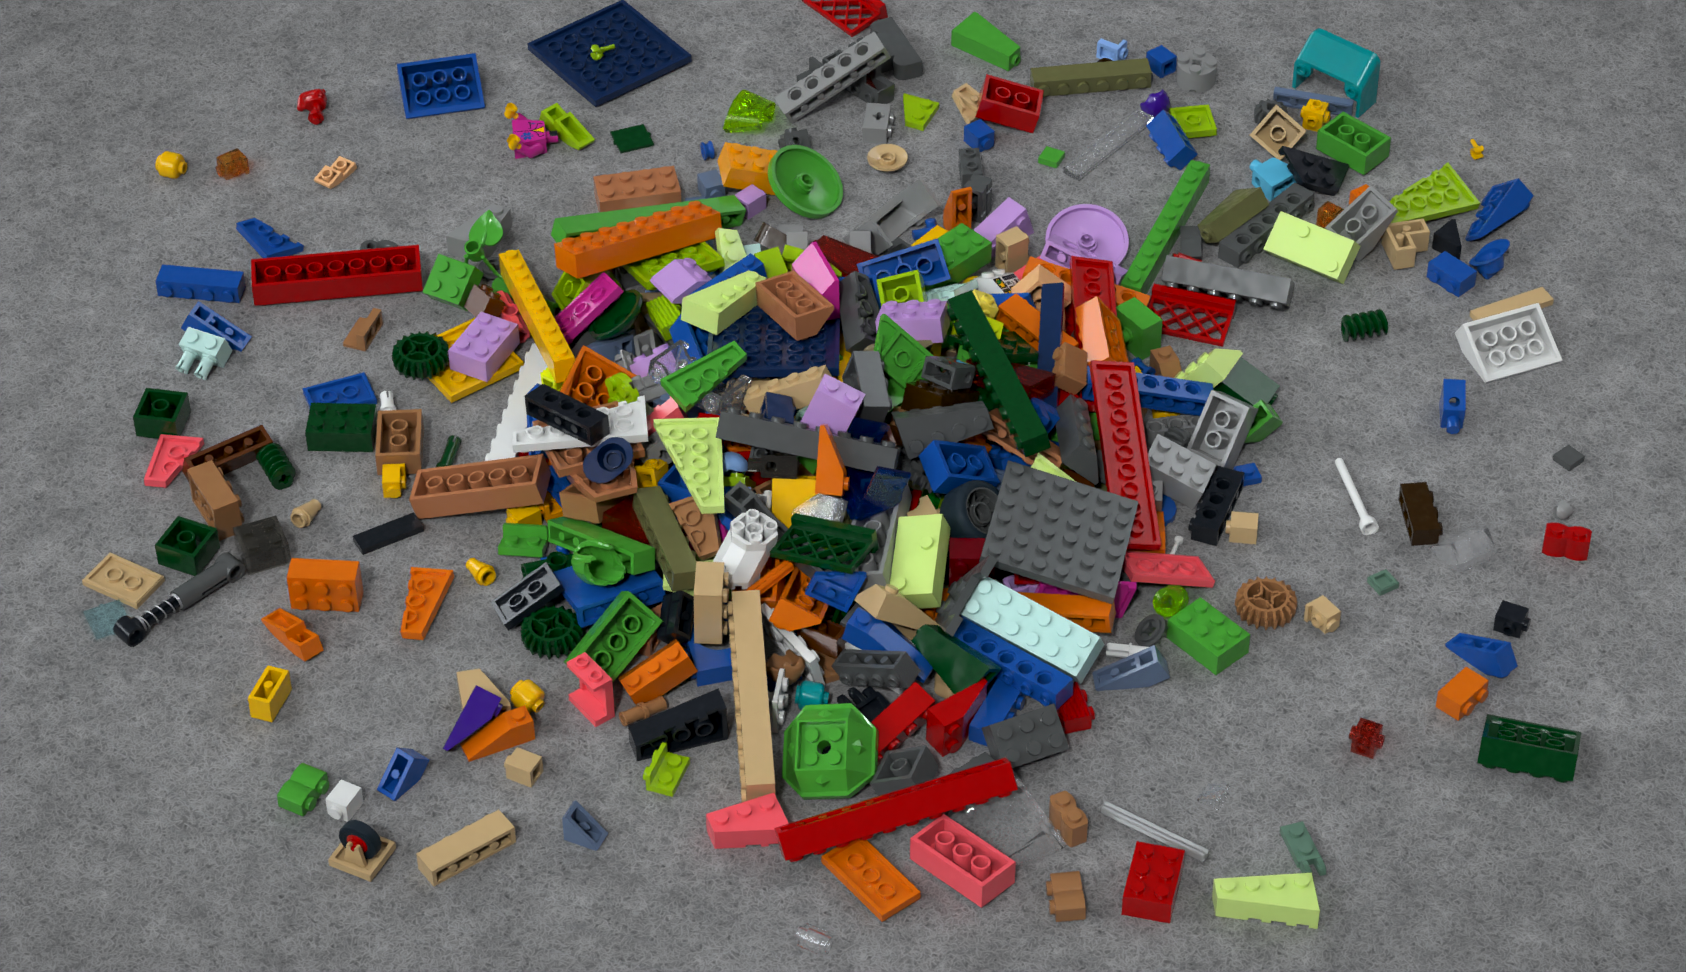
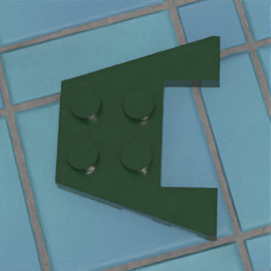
[947,331,1039,363]

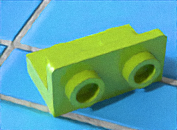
[643,742,690,797]

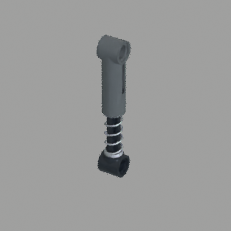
[113,552,246,647]

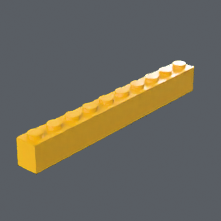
[498,249,575,383]

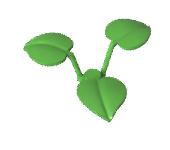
[464,210,512,298]

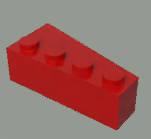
[871,681,935,766]

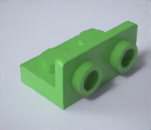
[498,523,548,557]

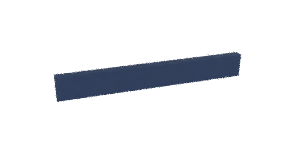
[1036,282,1065,408]

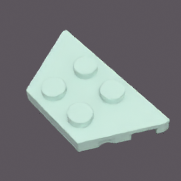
[926,279,978,302]

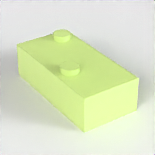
[1263,211,1361,284]
[890,514,951,609]

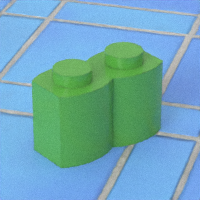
[277,763,329,816]

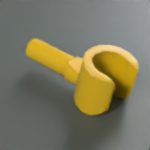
[1470,139,1484,160]

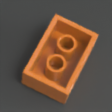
[286,558,363,612]

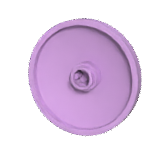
[1045,204,1129,266]

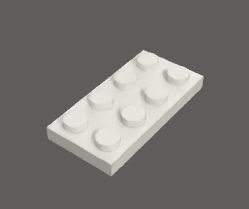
[761,603,825,686]

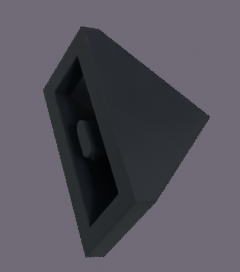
[1432,219,1462,260]

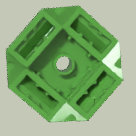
[782,703,879,800]

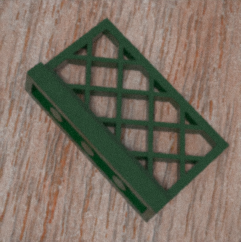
[770,513,879,574]

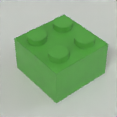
[423,254,484,311]

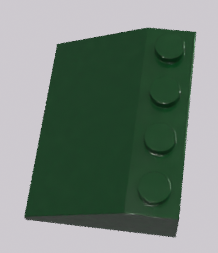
[1477,714,1581,783]

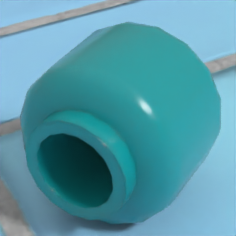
[794,680,829,710]

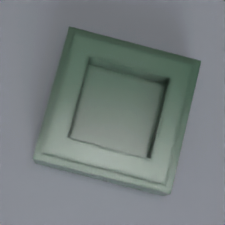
[1367,569,1399,596]

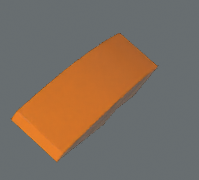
[261,608,324,661]

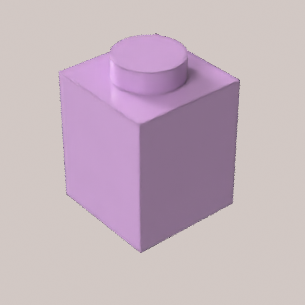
[735,184,766,219]

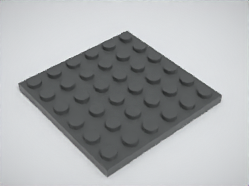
[979,460,1138,604]

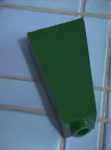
[911,624,1002,694]

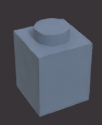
[697,169,725,199]

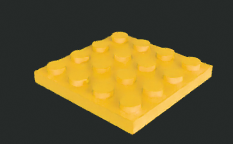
[427,317,524,403]

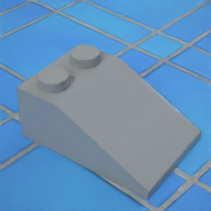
[1325,185,1398,262]

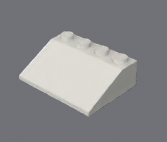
[1455,303,1562,383]

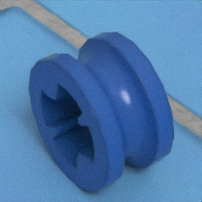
[700,141,715,160]

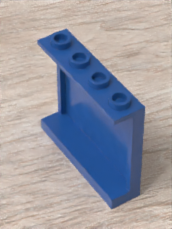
[554,566,666,628]

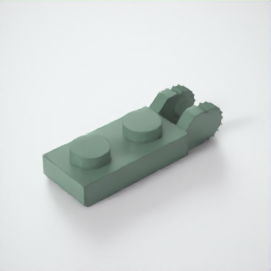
[1280,821,1326,876]

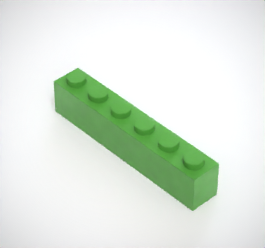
[548,517,656,575]

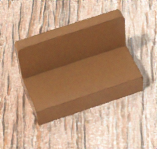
[343,308,383,351]

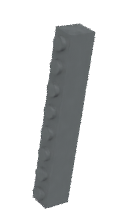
[715,407,901,476]

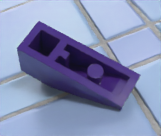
[443,685,503,751]

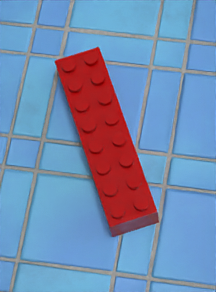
[251,245,423,306]

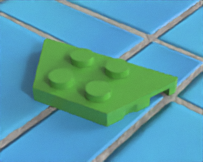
[873,314,944,389]

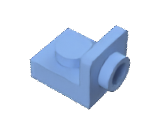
[1096,38,1128,61]

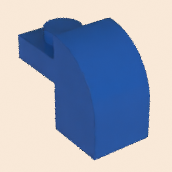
[1030,398,1060,434]

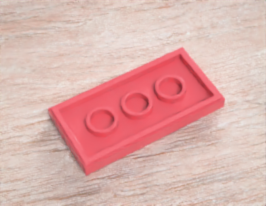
[1122,551,1215,588]

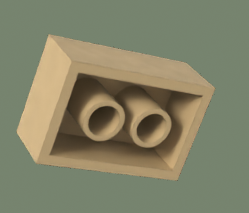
[694,561,729,644]

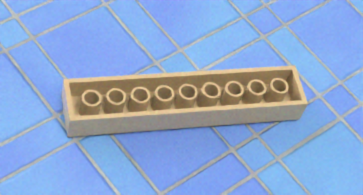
[727,590,775,802]

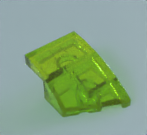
[723,90,776,133]

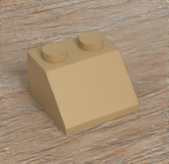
[1250,105,1306,160]

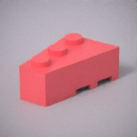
[706,792,789,849]

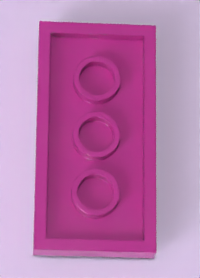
[555,272,624,345]

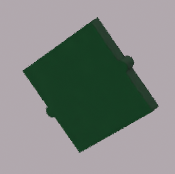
[610,124,654,154]

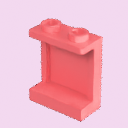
[567,652,615,727]

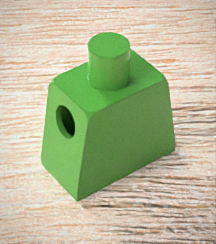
[1244,400,1283,443]

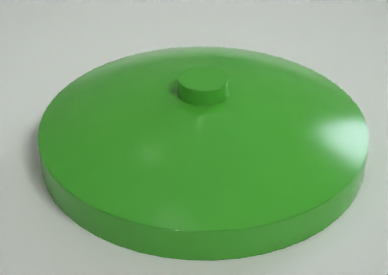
[768,145,843,219]

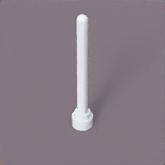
[1335,458,1379,535]

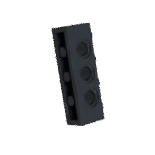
[524,384,610,446]
[1188,466,1245,546]

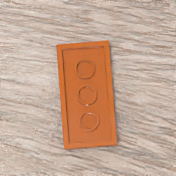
[821,839,921,922]

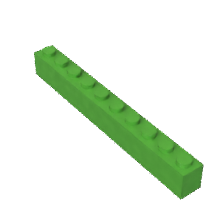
[1120,160,1210,294]
[551,195,746,243]

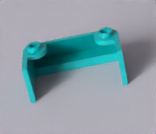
[1292,28,1381,118]

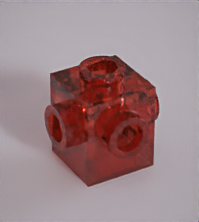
[1349,718,1385,759]

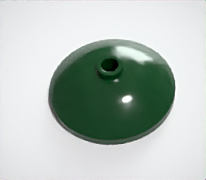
[589,289,643,340]

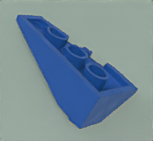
[1465,178,1534,242]
[842,606,933,683]

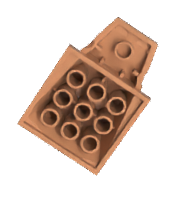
[532,401,645,503]

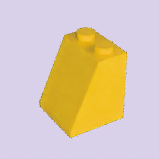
[772,475,823,529]

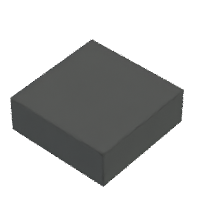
[1553,444,1585,471]

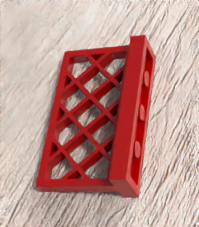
[802,0,888,37]
[1147,283,1236,347]

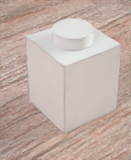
[326,780,364,822]

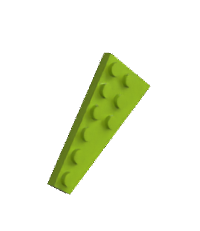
[1389,162,1480,223]

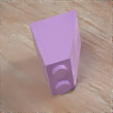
[801,374,865,434]

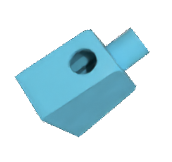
[1249,158,1296,201]

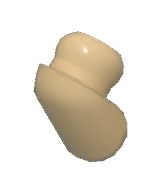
[934,673,954,699]

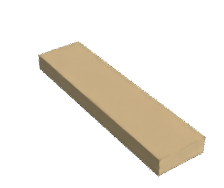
[1469,287,1554,321]

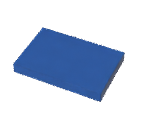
[302,372,377,408]

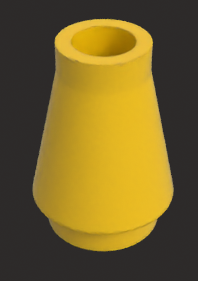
[466,558,496,586]

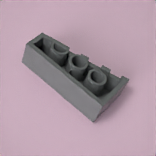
[891,401,994,460]

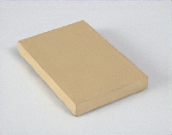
[82,553,165,609]

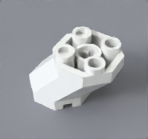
[713,509,778,589]

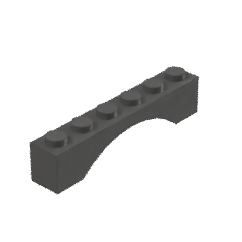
[724,481,834,578]

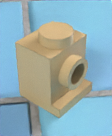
[1304,595,1341,634]

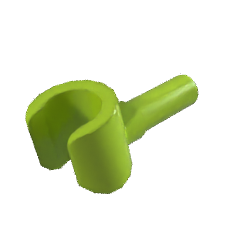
[590,44,615,60]

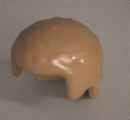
[766,649,805,685]

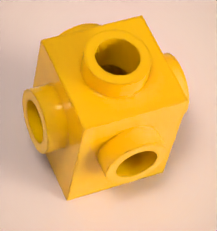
[1300,99,1331,132]

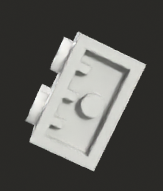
[768,668,789,733]

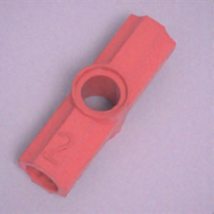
[497,290,530,344]

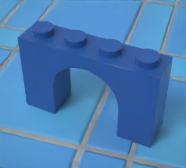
[680,600,732,687]

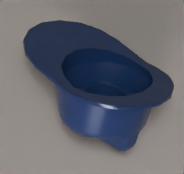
[583,437,633,484]

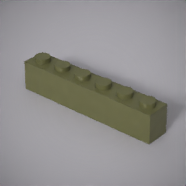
[1030,58,1152,97]
[632,486,696,592]

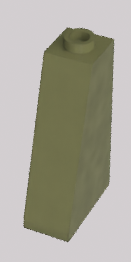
[1197,187,1269,243]

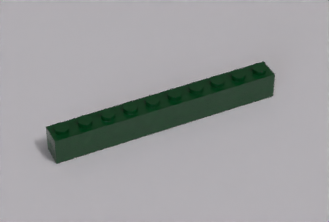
[946,290,1051,457]

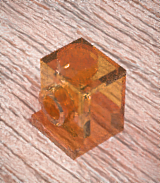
[216,148,250,180]
[1316,201,1344,229]

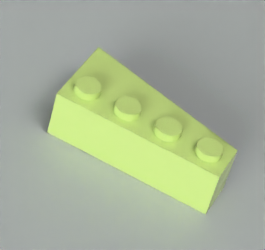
[681,270,767,335]
[1212,873,1320,929]

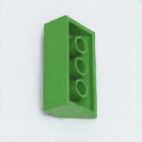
[564,591,663,683]

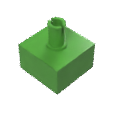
[1116,297,1163,360]

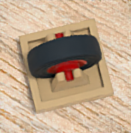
[328,820,396,882]

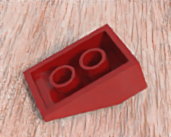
[926,678,987,757]

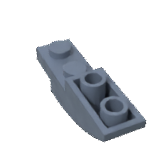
[586,329,636,361]

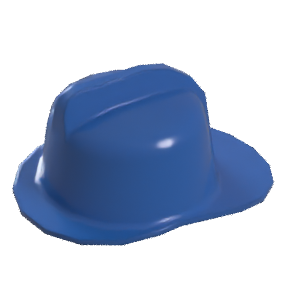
[1469,239,1510,279]

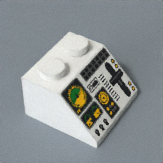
[973,269,1020,294]

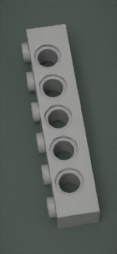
[774,32,891,124]

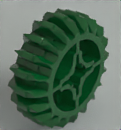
[392,331,449,381]
[520,604,583,660]

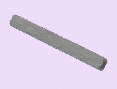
[1101,801,1210,862]

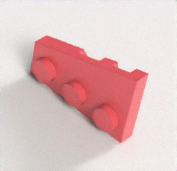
[144,434,204,488]

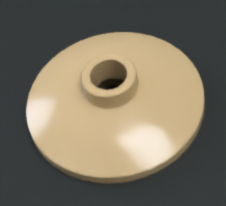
[867,144,908,171]

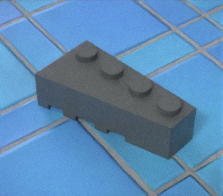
[839,271,880,353]

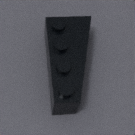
[628,688,728,761]

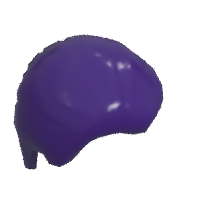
[1140,89,1171,119]

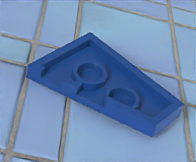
[236,218,304,258]

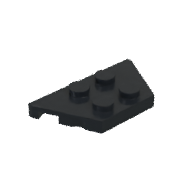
[1278,146,1349,196]

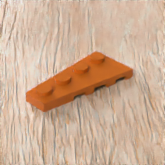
[400,567,455,640]

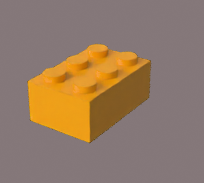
[717,142,777,196]

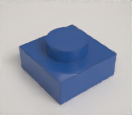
[1233,463,1262,486]

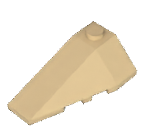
[854,584,939,630]

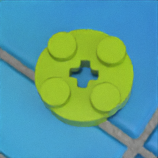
[605,372,640,404]

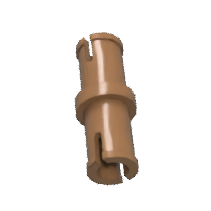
[619,696,667,726]

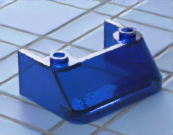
[840,417,911,521]

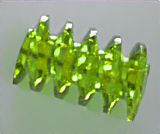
[1153,585,1189,617]

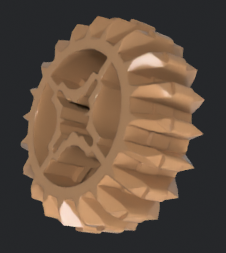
[1235,576,1297,630]

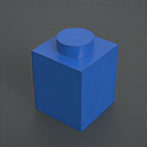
[1146,45,1177,78]
[964,119,995,152]

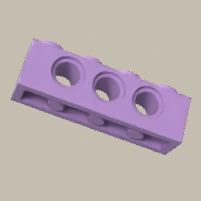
[1040,234,1128,286]

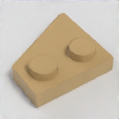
[952,83,980,124]

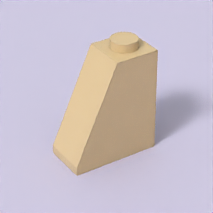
[456,669,511,725]

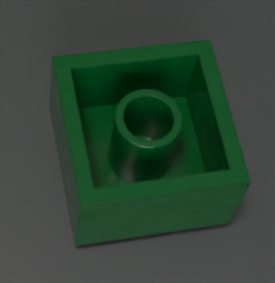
[133,388,191,439]
[155,516,220,576]

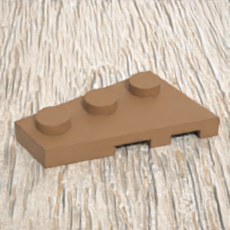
[669,496,722,560]

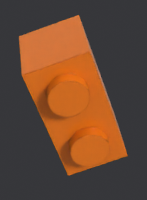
[1436,667,1489,721]

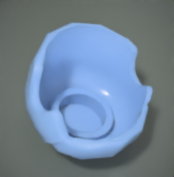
[722,452,749,476]

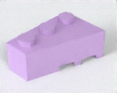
[974,197,1034,258]

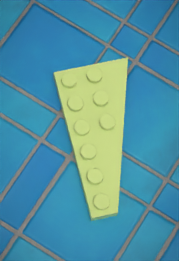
[653,417,725,514]

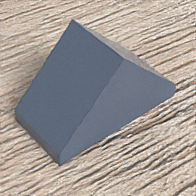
[562,800,608,851]

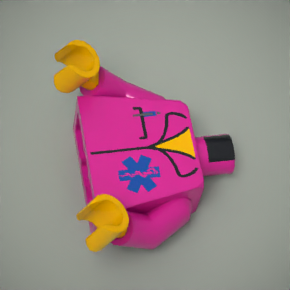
[504,103,558,159]

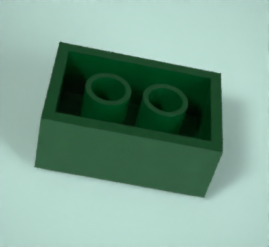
[305,403,378,452]

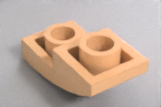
[314,156,357,189]

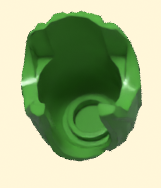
[571,540,626,586]

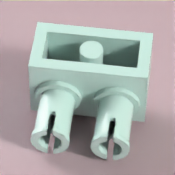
[175,327,233,380]

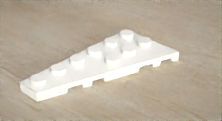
[512,395,648,453]

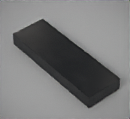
[353,512,424,555]

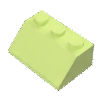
[1174,348,1243,388]

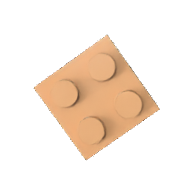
[1011,264,1071,310]

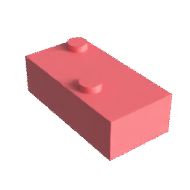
[910,814,1016,908]

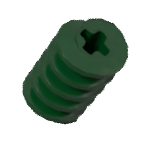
[1341,309,1388,342]
[256,443,296,490]

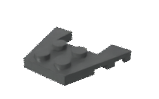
[934,555,997,637]

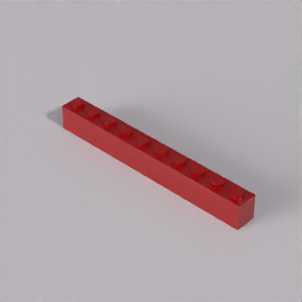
[774,757,1018,862]

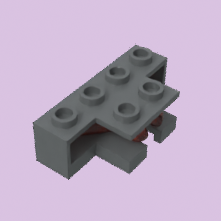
[822,42,895,104]

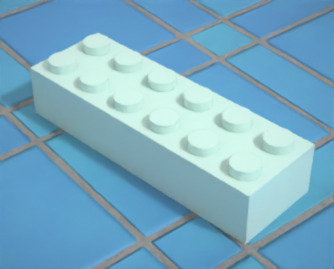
[959,577,1105,684]

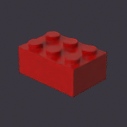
[975,74,1044,133]
[1121,841,1185,924]

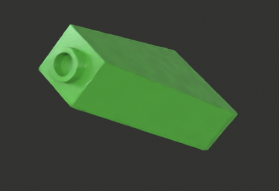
[951,12,1021,71]

